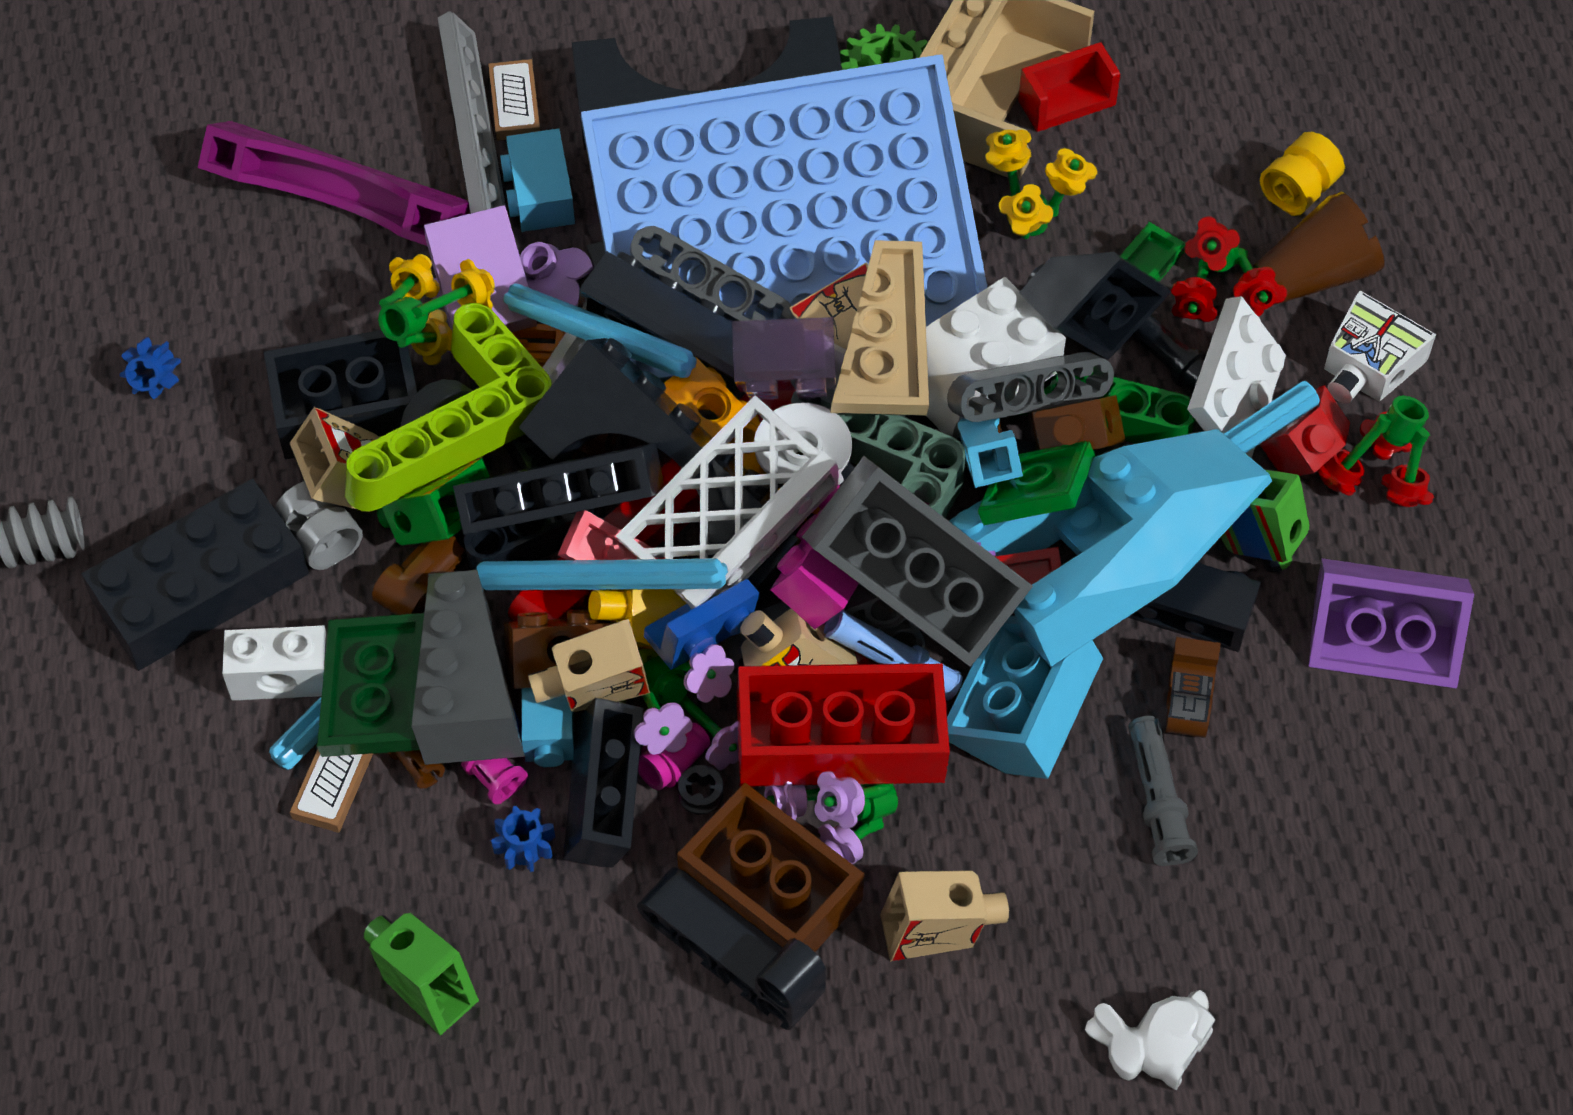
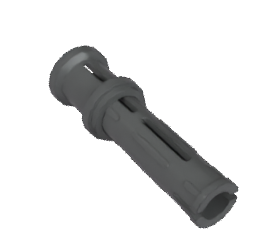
[1128,716,1198,866]

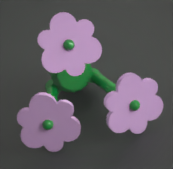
[634,644,739,770]

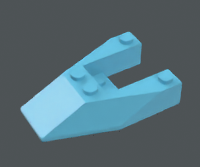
[949,429,1272,667]

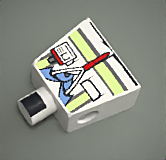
[1324,291,1436,404]

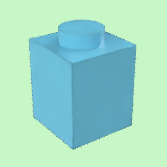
[522,688,575,767]

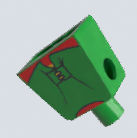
[377,458,490,546]

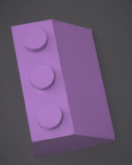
[1309,558,1474,688]

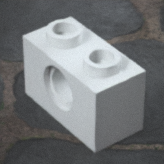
[222,625,327,700]

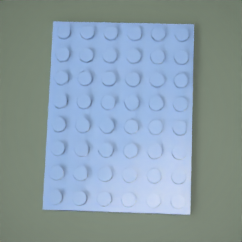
[581,54,987,381]

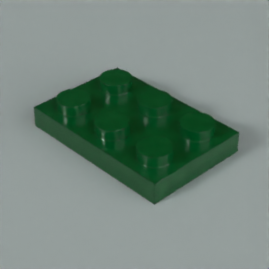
[317,613,424,757]

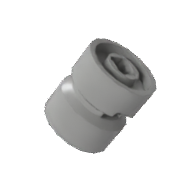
[275,480,363,570]

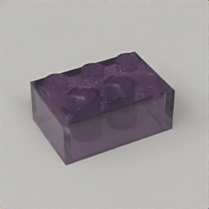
[732,317,836,400]

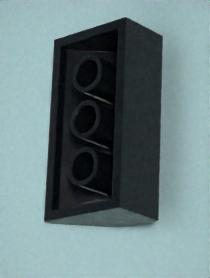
[578,251,771,400]

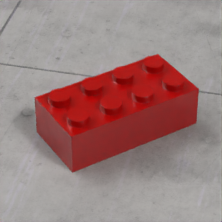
[737,663,950,786]

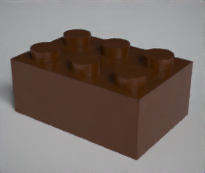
[677,783,864,952]

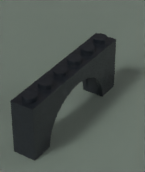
[572,16,842,150]
[519,338,807,602]

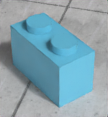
[500,128,575,232]

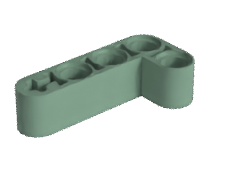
[791,383,965,518]

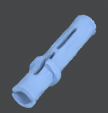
[824,609,963,701]

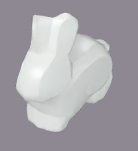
[1085,990,1215,1090]

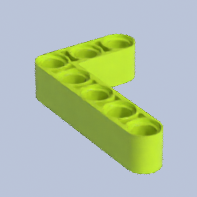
[345,303,552,511]

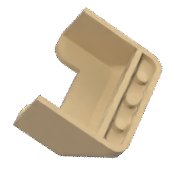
[919,0,1095,181]

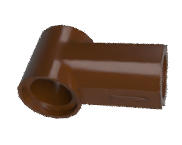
[372,536,467,615]

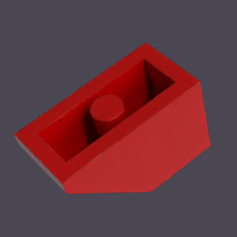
[1260,385,1350,476]

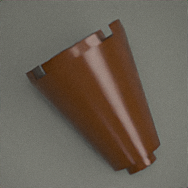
[1253,192,1385,305]

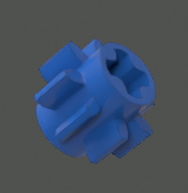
[119,337,181,399]
[491,806,555,872]

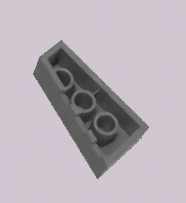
[412,570,525,765]

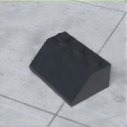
[1019,252,1172,359]

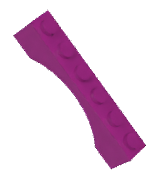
[198,121,470,246]

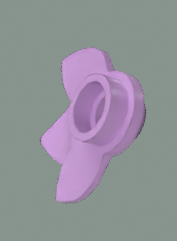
[520,242,594,307]

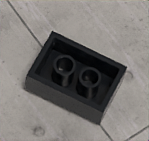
[264,330,417,460]

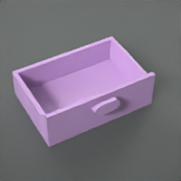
[424,205,537,332]

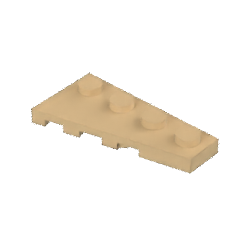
[830,240,929,415]

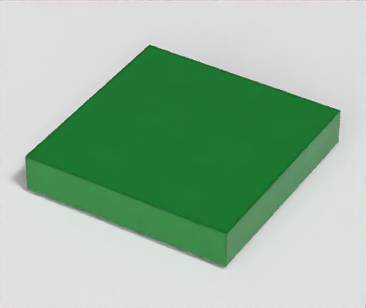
[977,441,1095,526]

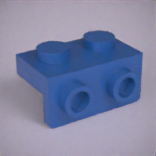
[643,578,759,670]

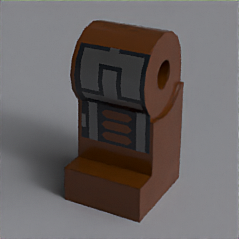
[1165,637,1221,738]

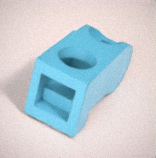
[957,418,1023,488]

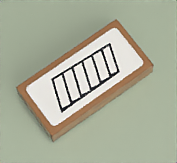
[489,59,540,141]
[290,749,373,833]

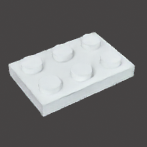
[1187,296,1286,458]

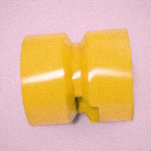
[1259,131,1345,216]

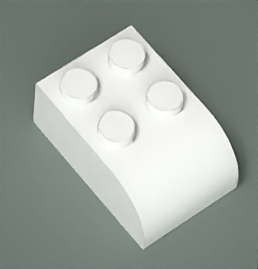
[926,277,1066,439]

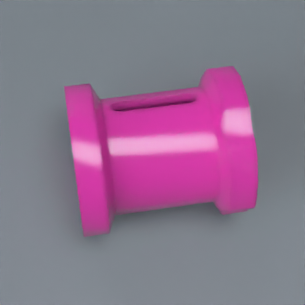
[461,758,528,804]

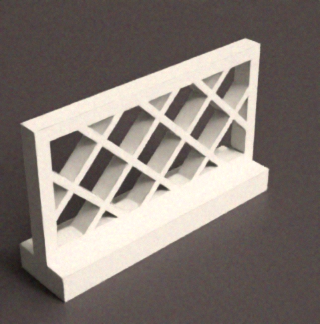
[616,396,844,610]

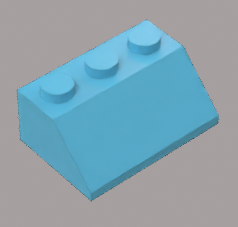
[947,616,1103,779]

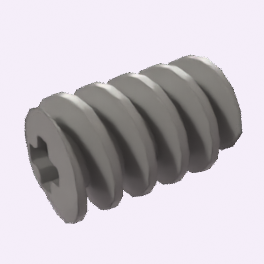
[0,496,84,568]

